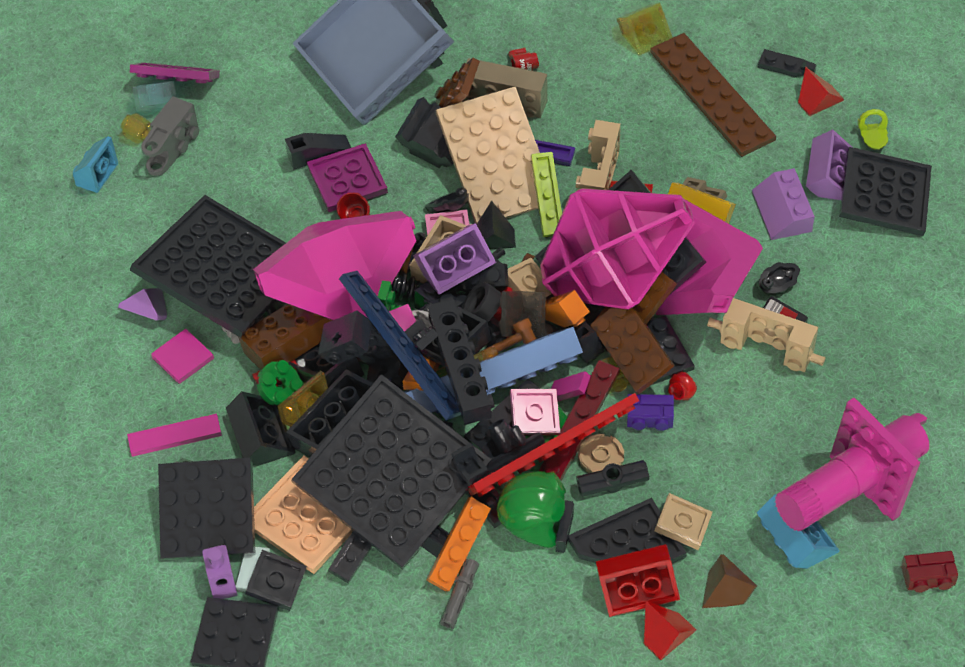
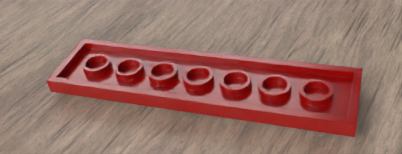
[468,393,639,497]

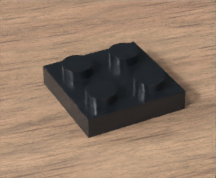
[245,549,307,611]

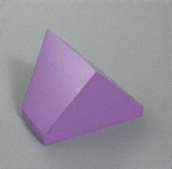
[118,288,167,320]

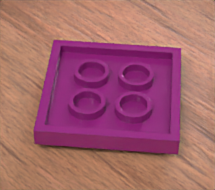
[307,143,388,212]

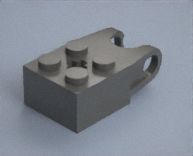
[141,96,199,176]

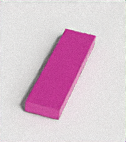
[127,413,222,457]

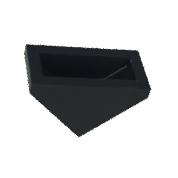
[476,200,516,249]

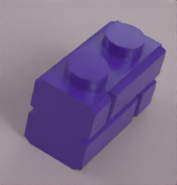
[627,394,674,430]

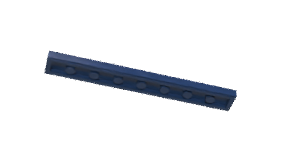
[339,271,461,420]

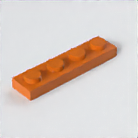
[426,497,491,592]

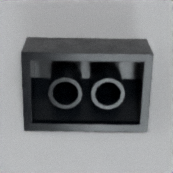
[226,391,296,465]

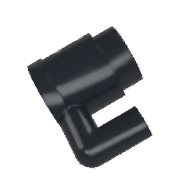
[488,419,526,454]

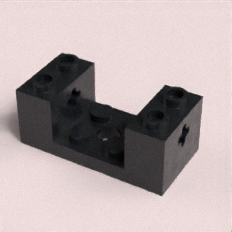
[318,310,408,390]

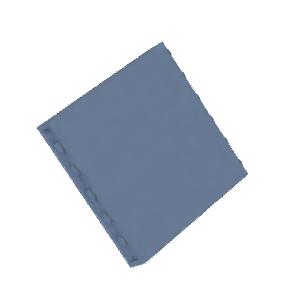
[292,0,454,125]

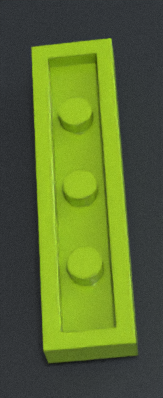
[531,152,562,238]

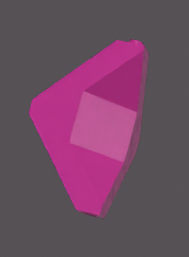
[540,189,695,309]
[655,199,763,315]
[253,211,416,320]

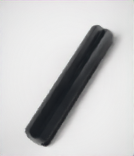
[487,432,545,475]

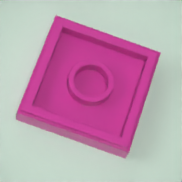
[151,329,214,384]

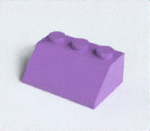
[806,129,852,200]
[752,168,815,240]
[413,223,496,294]

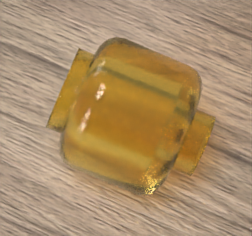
[120,113,151,144]

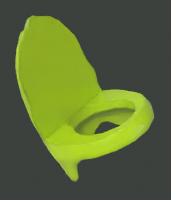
[857,109,888,150]

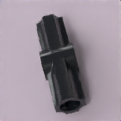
[576,460,649,497]

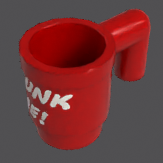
[508,48,539,71]

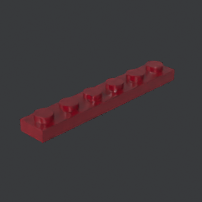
[539,360,620,481]

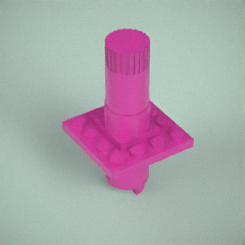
[775,397,930,531]

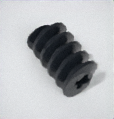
[391,272,420,304]

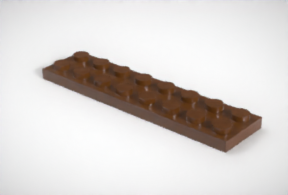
[650,33,776,157]

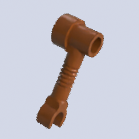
[479,318,536,360]

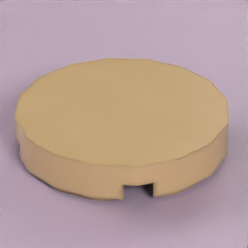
[578,434,624,473]

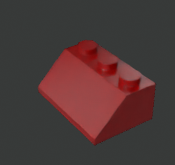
[596,544,680,617]

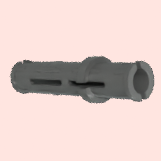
[440,559,479,629]

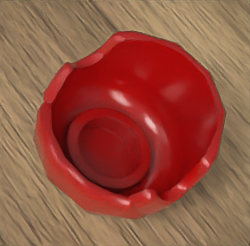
[337,192,370,219]

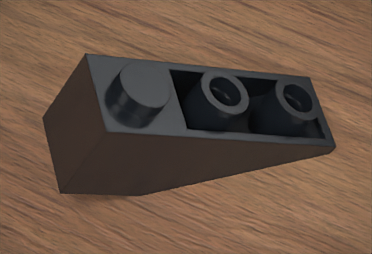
[285,133,352,170]

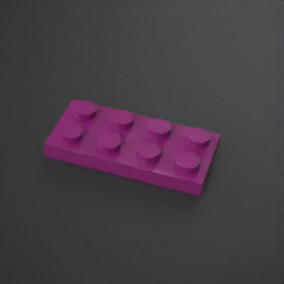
[130,62,220,83]

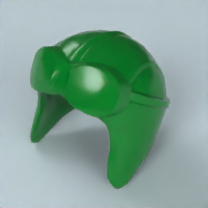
[497,471,566,548]

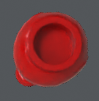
[668,372,697,401]

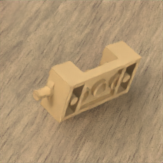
[576,120,621,191]
[707,298,826,372]

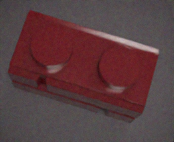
[901,551,958,592]

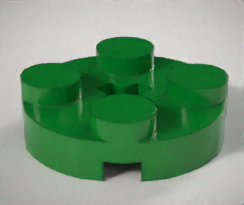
[257,360,303,407]

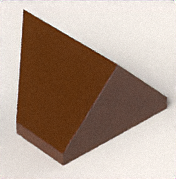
[702,554,757,608]

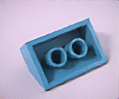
[756,494,840,569]

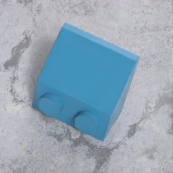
[72,136,119,193]

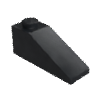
[555,321,605,363]

